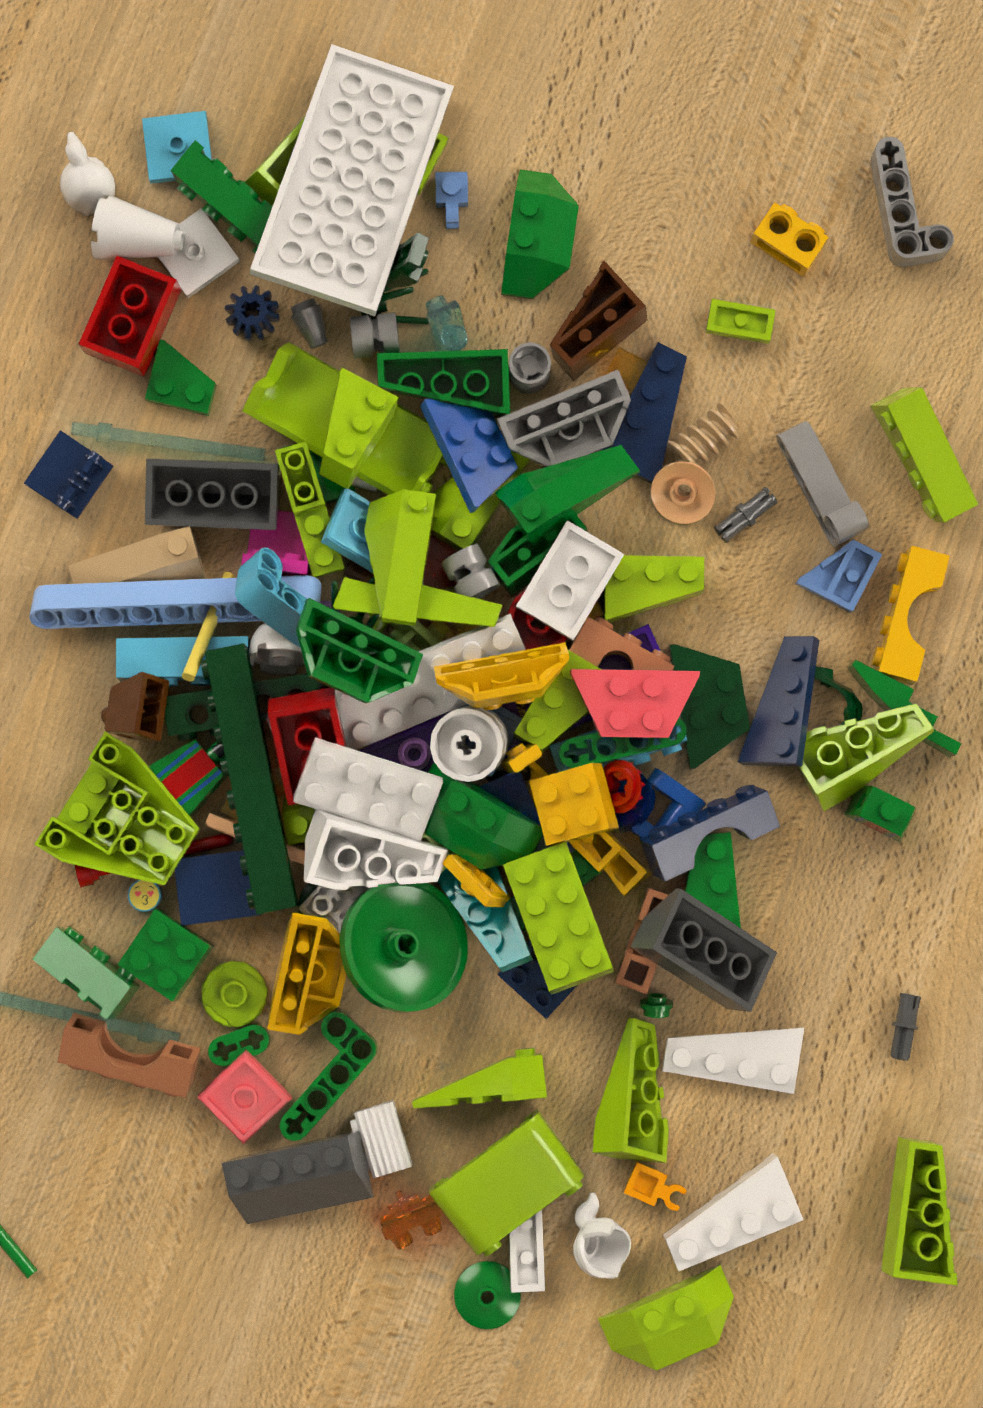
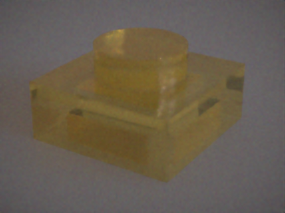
[605,347,648,392]

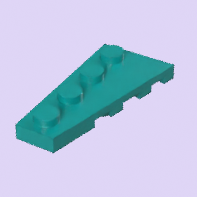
[437,854,533,973]

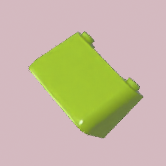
[429,1109,585,1257]

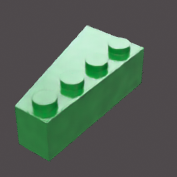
[377,349,510,416]

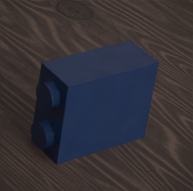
[175,850,264,926]

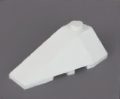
[304,809,448,890]

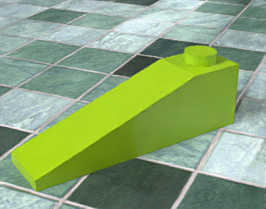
[364,489,436,626]
[797,703,934,811]

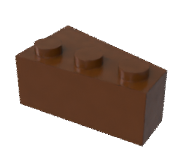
[550,261,648,381]

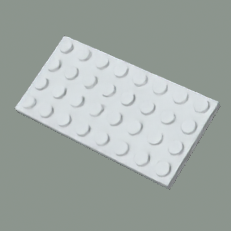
[250,44,454,316]

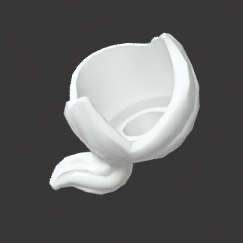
[60,132,115,216]
[573,1192,631,1279]

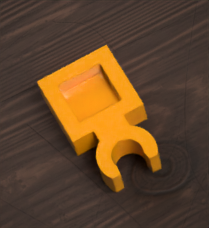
[623,1161,687,1211]

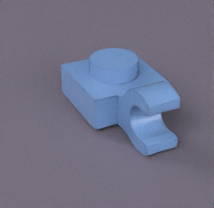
[435,172,468,229]

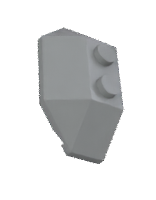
[497,370,631,467]

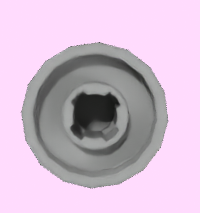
[350,312,400,359]
[509,342,551,394]
[441,544,500,599]

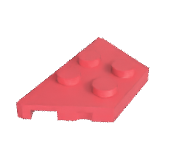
[570,669,700,738]

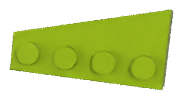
[870,387,979,523]

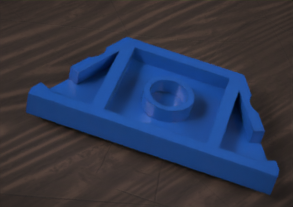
[420,399,518,513]

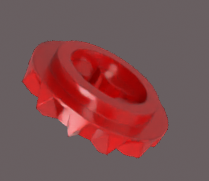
[603,760,646,813]

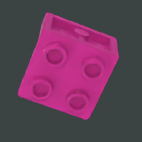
[241,510,311,576]

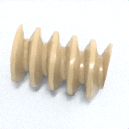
[667,403,740,465]

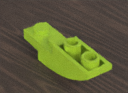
[275,441,345,578]

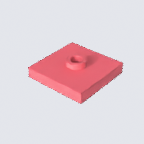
[197,1050,292,1144]

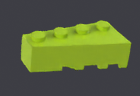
[881,1137,958,1286]

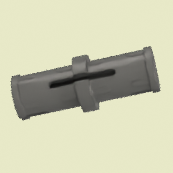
[714,487,778,543]

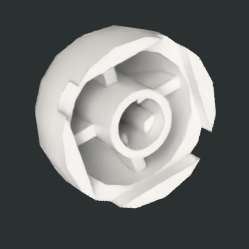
[249,623,307,675]

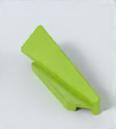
[333,577,502,627]

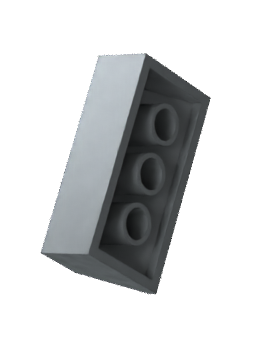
[145,458,281,530]
[631,888,777,1012]
[222,1131,374,1224]

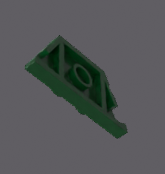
[669,644,750,770]

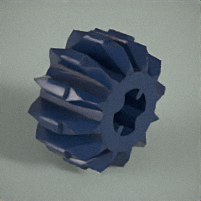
[225,285,280,341]

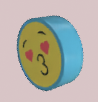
[128,880,162,912]

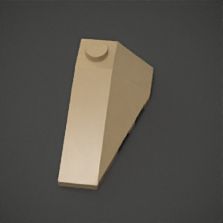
[68,526,207,584]

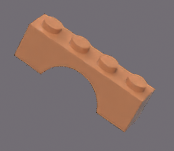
[57,1013,201,1098]

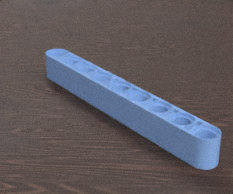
[29,575,322,629]

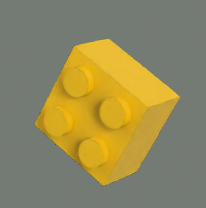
[529,763,619,846]

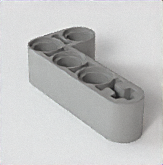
[871,137,954,267]
[776,421,869,547]

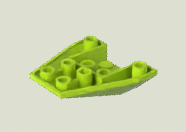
[34,732,200,886]

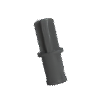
[890,993,921,1061]

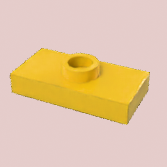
[501,743,542,773]
[442,855,509,907]

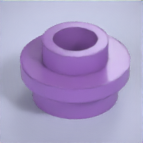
[398,738,431,770]

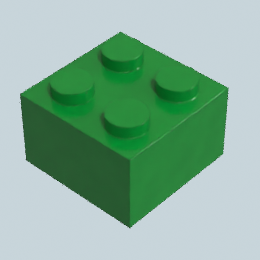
[117,909,215,1002]

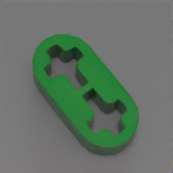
[208,1024,270,1066]

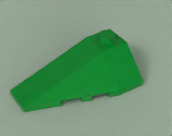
[494,445,640,545]

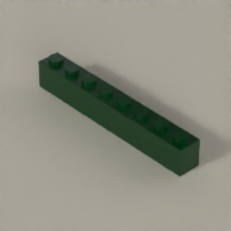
[201,643,299,915]

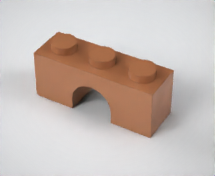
[569,616,675,671]
[613,888,669,994]

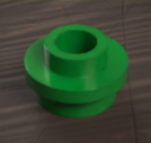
[640,993,673,1018]

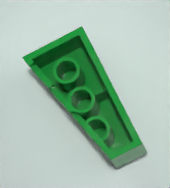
[170,140,273,254]

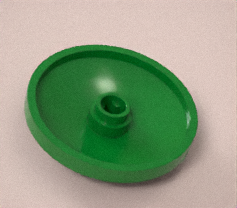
[340,883,468,1013]

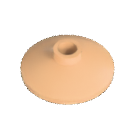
[651,461,716,524]

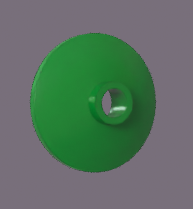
[454,1261,521,1329]

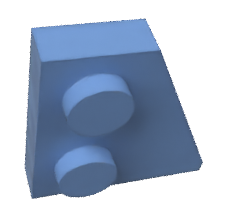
[795,539,882,613]

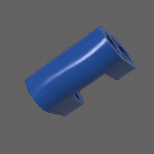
[617,768,706,839]

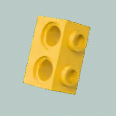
[750,202,829,277]

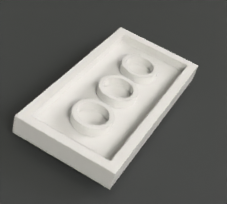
[293,738,443,841]

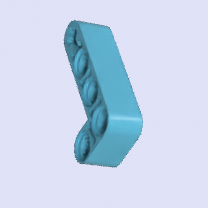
[235,547,307,647]

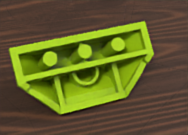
[598,1264,734,1371]

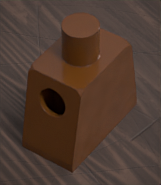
[101,672,170,742]

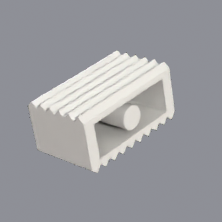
[350,1100,412,1178]

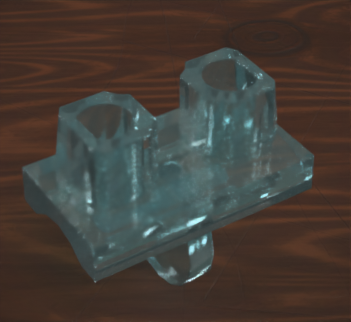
[426,295,468,351]

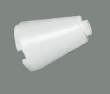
[91,195,185,260]

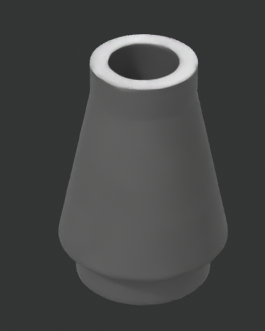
[291,298,328,349]

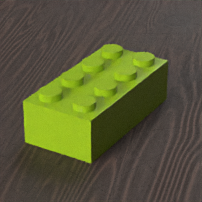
[503,841,614,995]

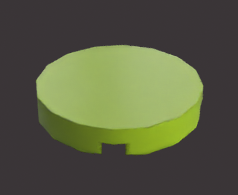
[202,961,268,1027]

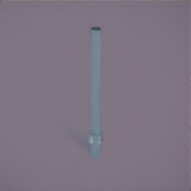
[71,422,266,462]
[0,992,180,1044]

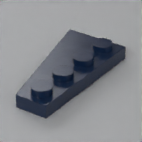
[603,342,687,484]

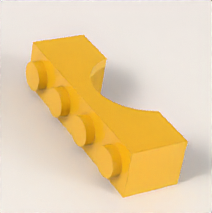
[871,545,950,685]

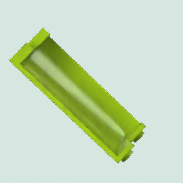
[242,342,447,495]

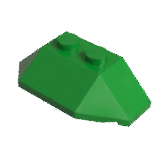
[501,169,579,299]
[296,598,423,704]
[425,762,543,870]

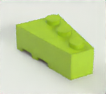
[319,367,399,489]
[603,555,704,623]

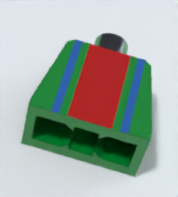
[149,740,227,817]
[844,786,916,842]

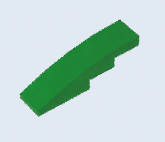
[848,659,962,757]

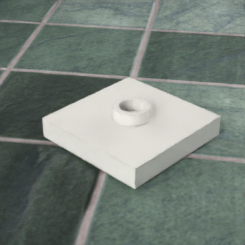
[158,208,240,299]

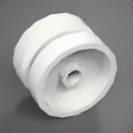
[430,705,509,782]

